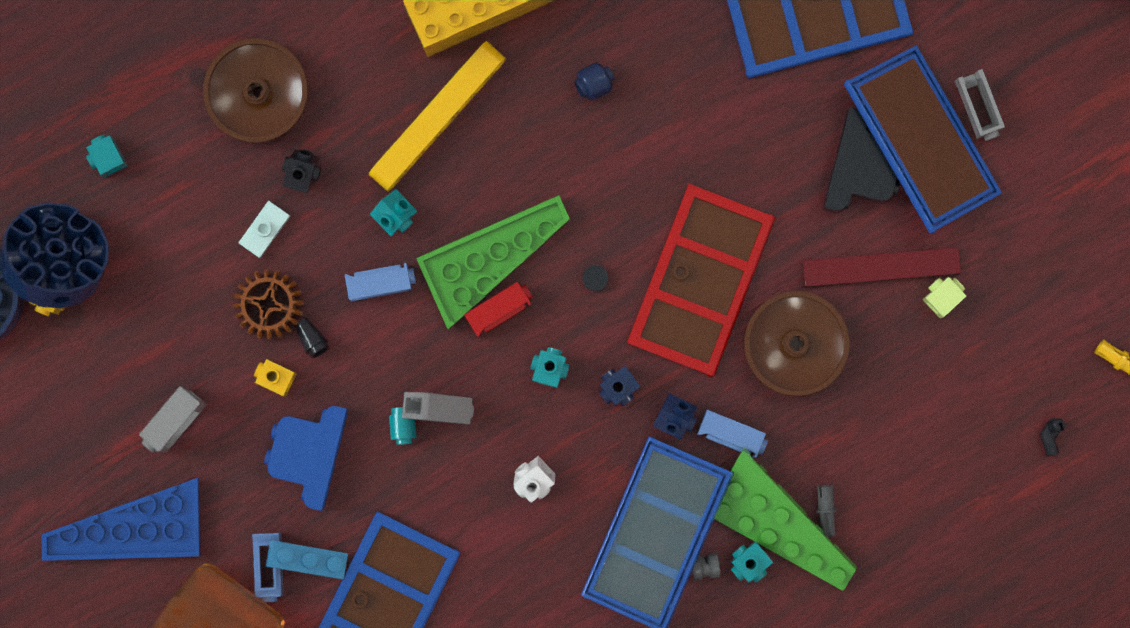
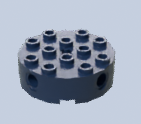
[0,202,109,309]

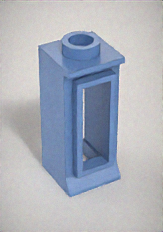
[344,263,416,301]
[697,410,768,458]
[252,533,284,602]

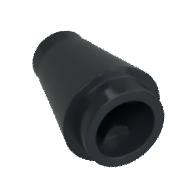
[295,318,329,359]

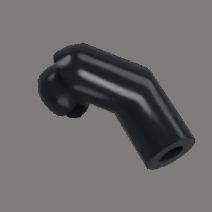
[1040,418,1065,457]

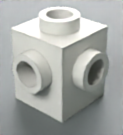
[514,456,556,503]

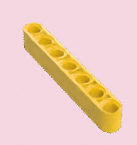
[368,41,506,192]

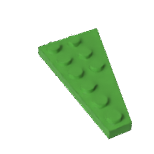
[416,196,570,330]
[715,447,857,591]

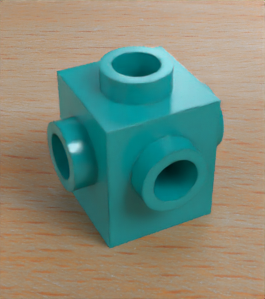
[370,189,418,236]
[530,347,570,389]
[730,541,773,583]

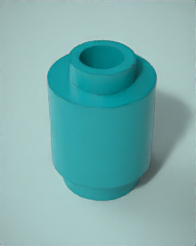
[389,407,417,445]

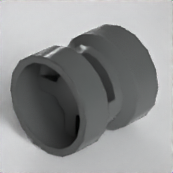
[692,552,720,581]

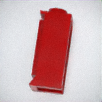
[464,282,533,338]

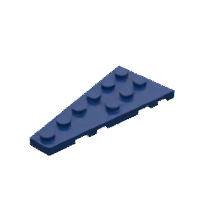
[42,478,201,561]

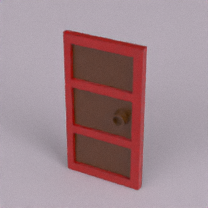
[627,184,776,377]

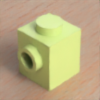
[923,277,966,319]

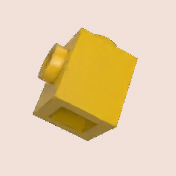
[254,359,297,397]

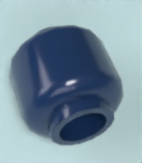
[574,62,615,101]

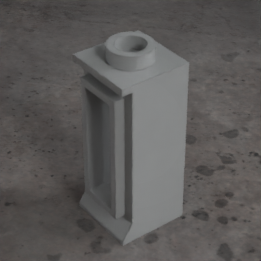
[955,69,1005,141]

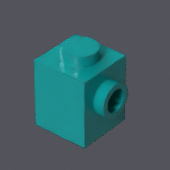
[86,135,128,178]

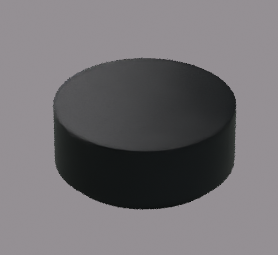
[583,265,609,291]

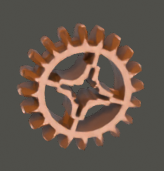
[233,269,304,340]

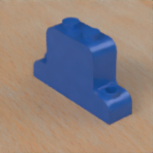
[264,406,349,511]

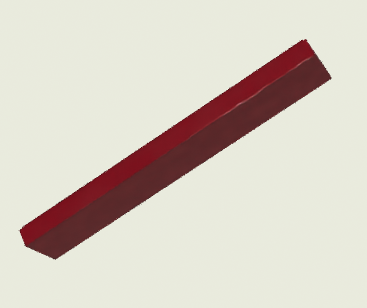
[802,247,961,287]

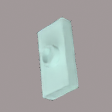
[239,201,290,259]

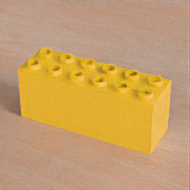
[403,0,554,57]

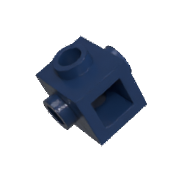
[599,366,641,407]
[653,393,697,440]

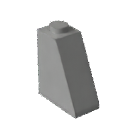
[402,392,474,424]

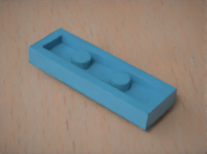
[266,541,348,579]

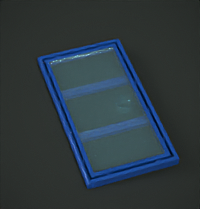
[581,436,734,628]

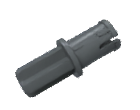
[816,484,837,537]

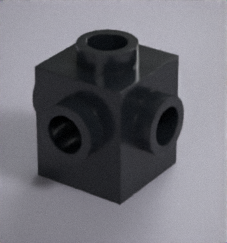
[282,149,322,193]

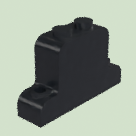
[822,107,900,213]

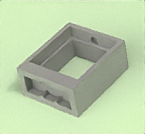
[139,386,207,453]

